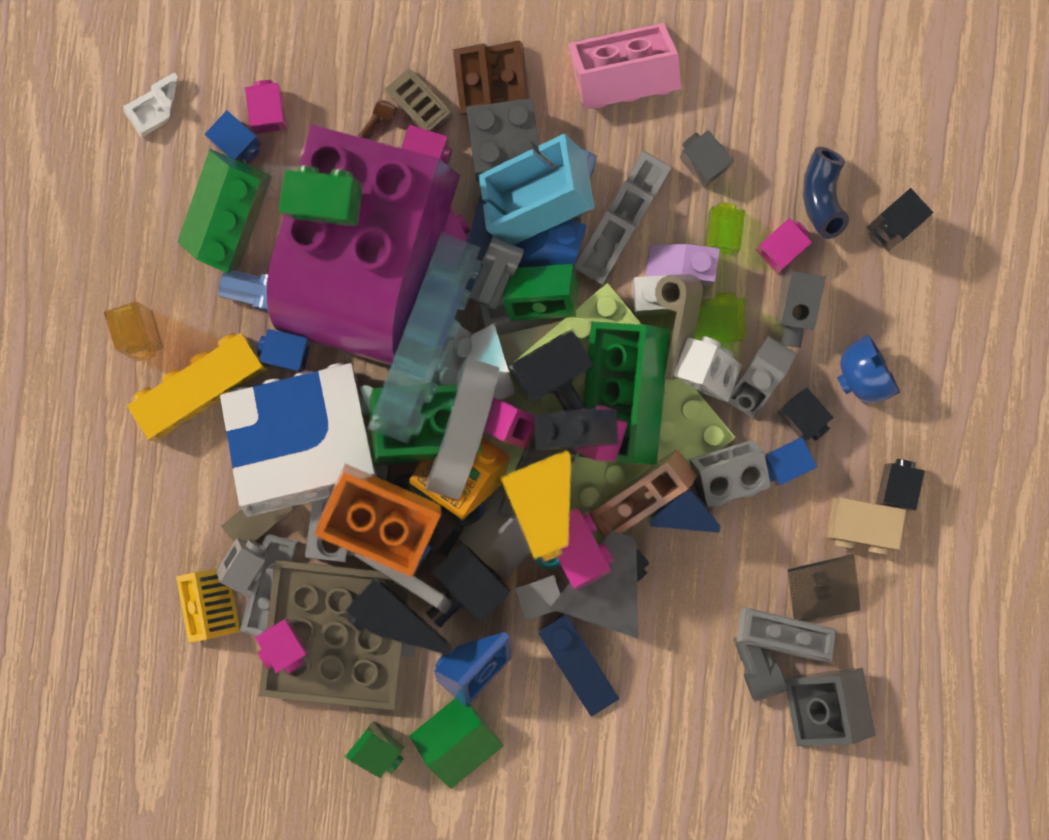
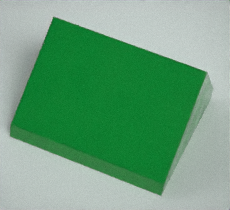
[409,698,504,789]

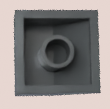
[784,668,876,746]

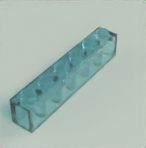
[368,233,482,443]

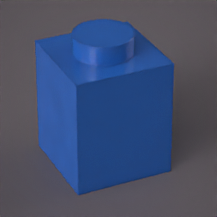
[204,110,261,164]
[257,329,311,373]
[765,437,817,486]

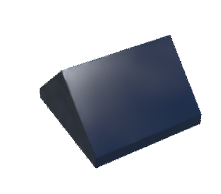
[646,489,720,533]

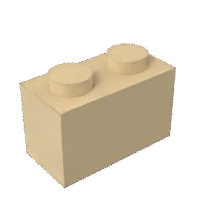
[826,498,906,555]

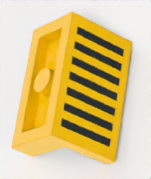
[176,568,240,643]

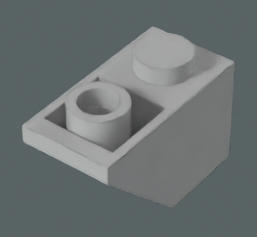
[728,336,797,418]

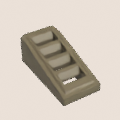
[385,68,453,133]

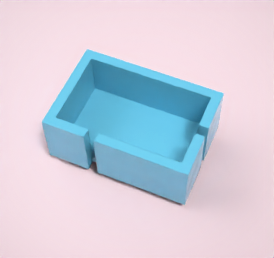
[479,133,595,245]

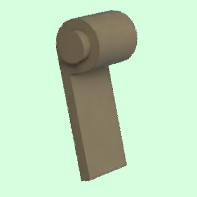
[655,274,703,380]

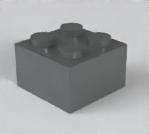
[466,98,541,181]

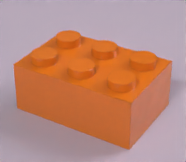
[314,464,441,577]

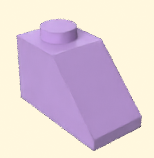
[645,244,719,288]

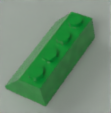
[578,321,670,465]

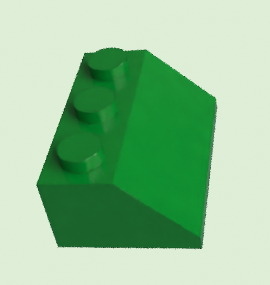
[177,149,272,273]

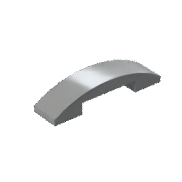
[425,357,499,500]

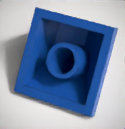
[515,220,587,268]
[434,632,512,707]

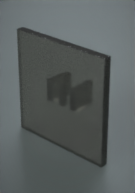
[787,554,861,622]

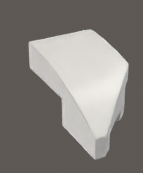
[123,72,178,138]

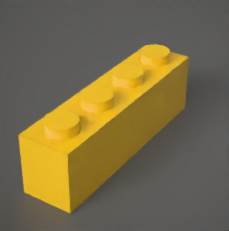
[127,333,268,442]

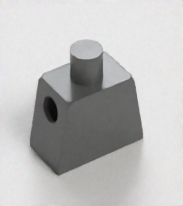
[776,270,826,348]

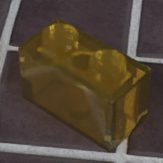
[104,301,163,361]

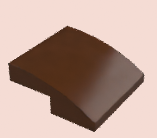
[453,40,529,115]

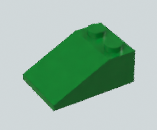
[369,385,481,465]

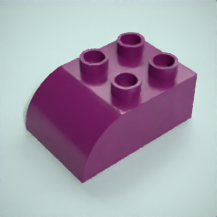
[267,124,460,369]

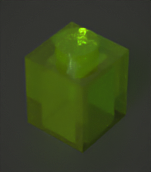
[704,202,745,255]

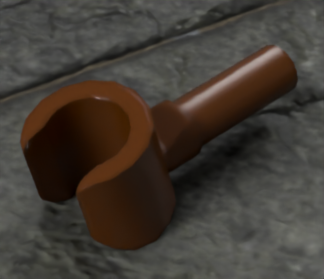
[357,100,397,139]

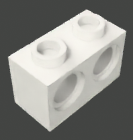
[674,336,743,402]

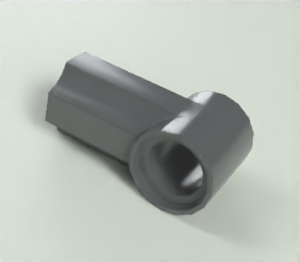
[469,236,524,309]
[733,637,787,702]

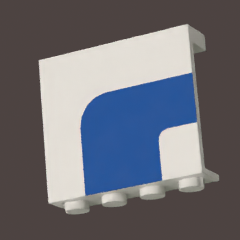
[220,363,378,517]

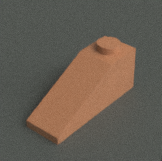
[589,449,697,537]

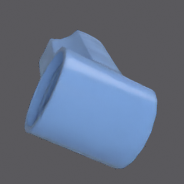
[218,270,268,312]

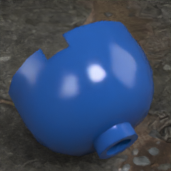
[837,334,900,403]

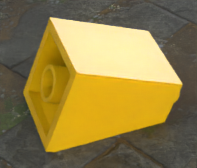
[501,451,571,562]

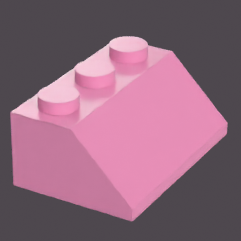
[568,23,682,109]

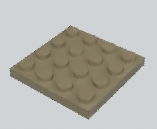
[259,560,408,710]

